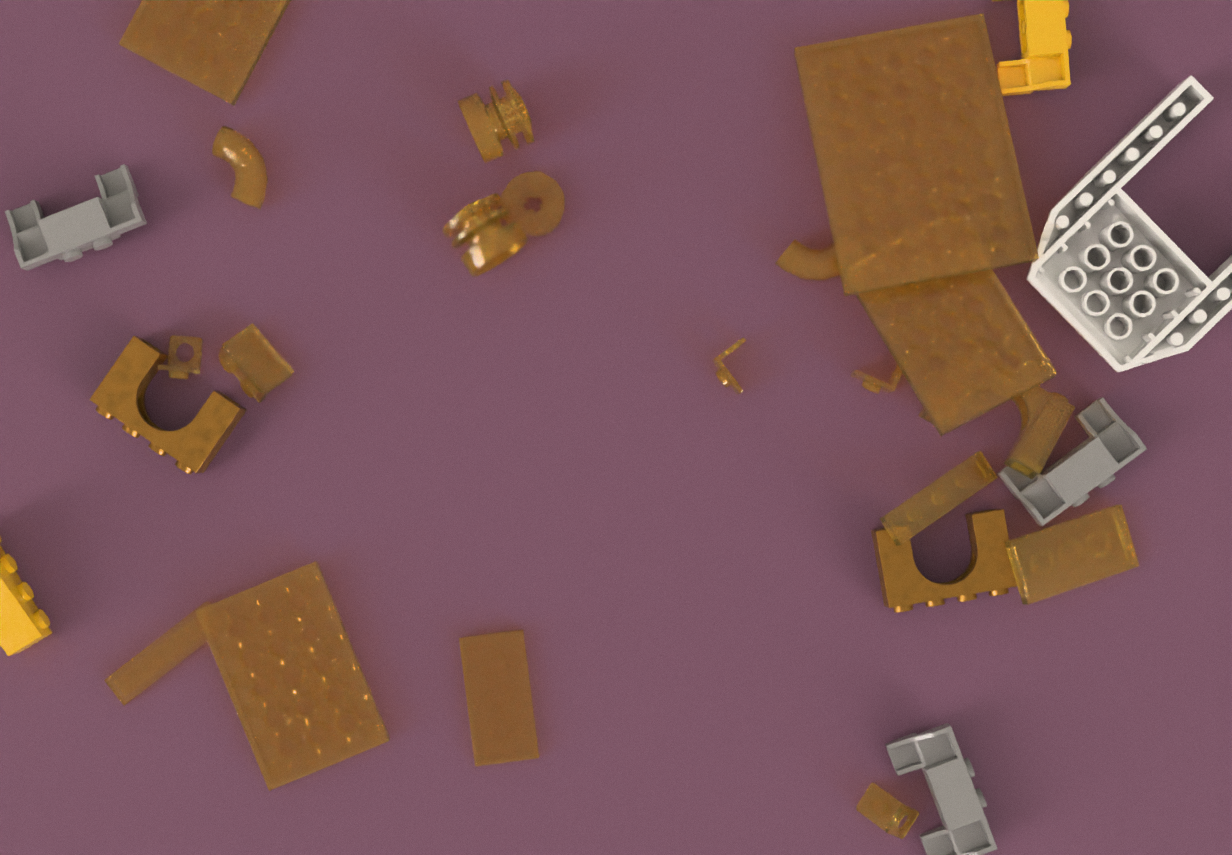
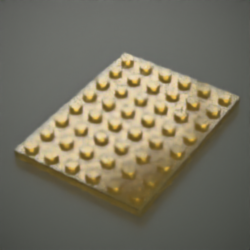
[794,13,1039,296]

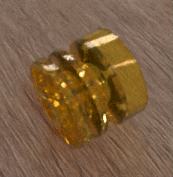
[457,79,535,164]
[442,193,529,277]

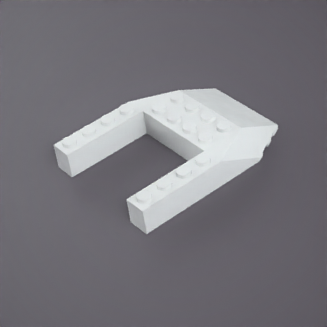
[1026,75,1232,373]

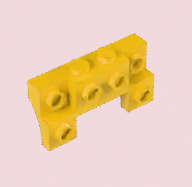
[991,0,1072,96]

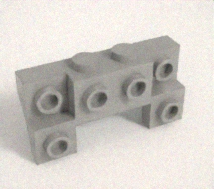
[5,164,147,271]
[997,397,1147,526]
[885,723,998,855]

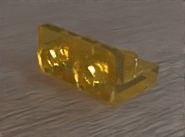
[218,323,294,403]

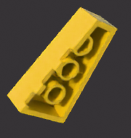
[0,537,52,656]

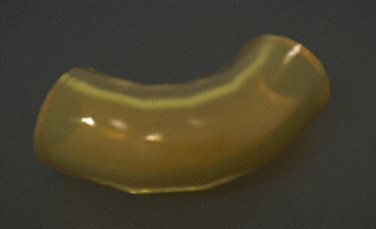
[212,126,268,209]
[775,234,865,281]

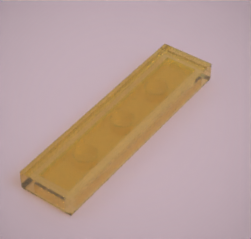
[879,450,998,546]
[104,600,228,706]

